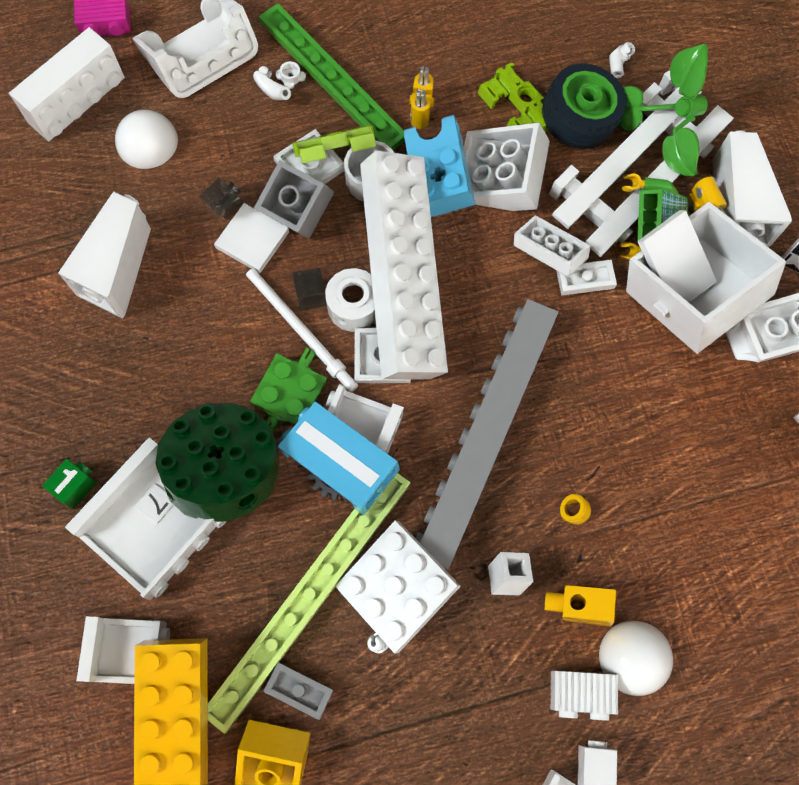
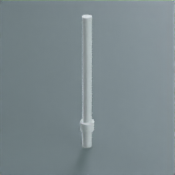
[246,268,358,392]

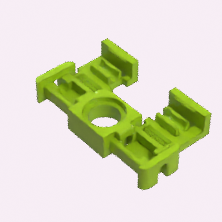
[478,63,548,132]
[292,125,376,164]

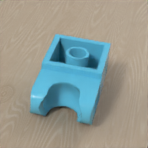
[404,115,476,217]

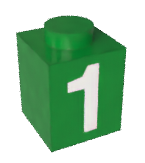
[42,458,97,509]

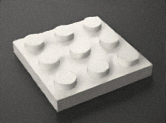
[335,521,461,654]

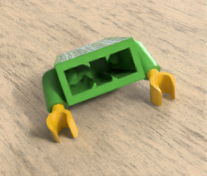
[619,173,691,259]

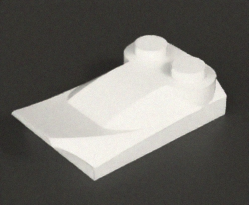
[725,293,799,363]

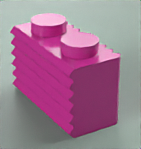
[74,0,131,36]

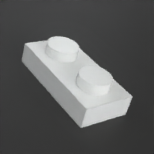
[556,260,617,296]

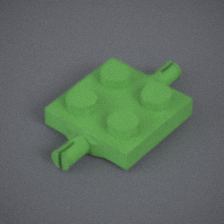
[250,348,327,433]

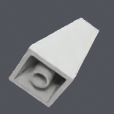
[712,131,792,247]
[58,191,151,319]

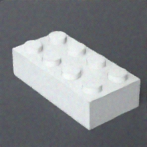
[514,215,590,277]

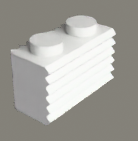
[550,671,618,721]

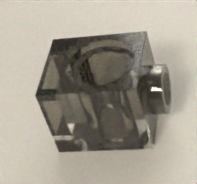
[293,268,327,310]

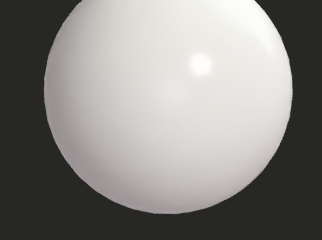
[115,110,178,169]
[599,621,673,696]

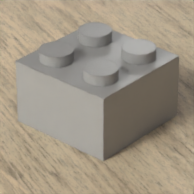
[254,160,334,239]

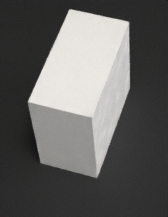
[626,202,787,354]

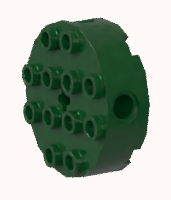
[155,403,280,522]

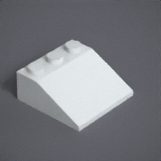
[464,123,550,211]

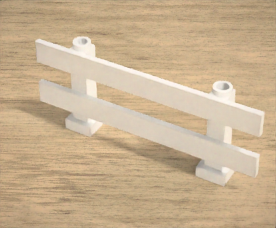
[549,82,734,257]

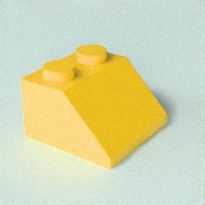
[235,720,311,785]

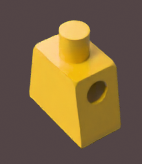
[545,585,616,627]

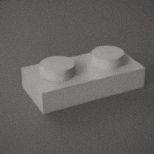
[263,662,334,720]

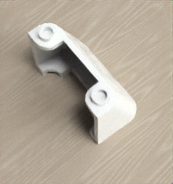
[132,0,258,98]

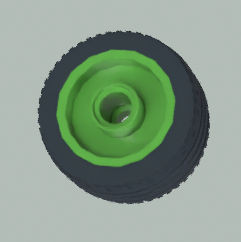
[542,63,626,149]

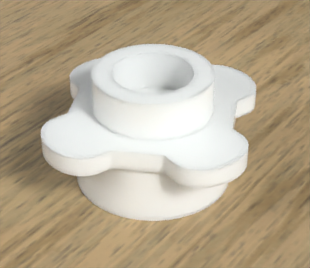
[276,61,306,89]

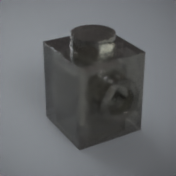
[200,177,243,219]

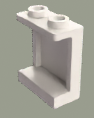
[326,384,404,454]
[76,616,170,684]

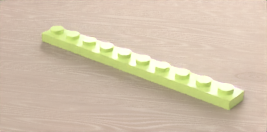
[208,473,411,734]

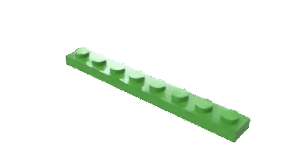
[259,3,405,151]

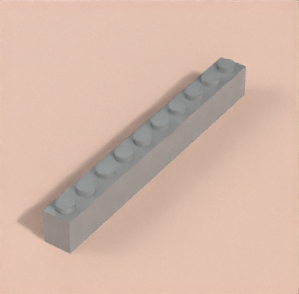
[416,299,559,572]

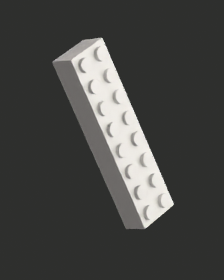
[360,150,448,379]

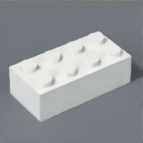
[9,27,125,142]

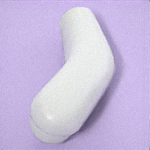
[253,66,291,100]

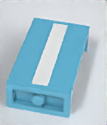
[278,402,400,515]

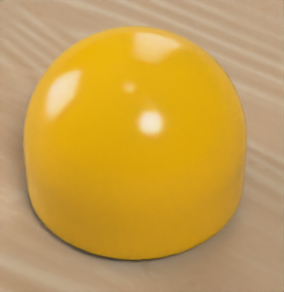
[560,494,591,525]

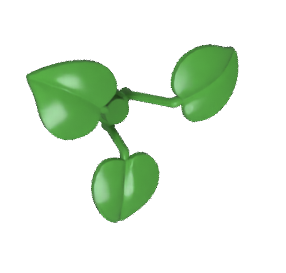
[618,44,708,176]

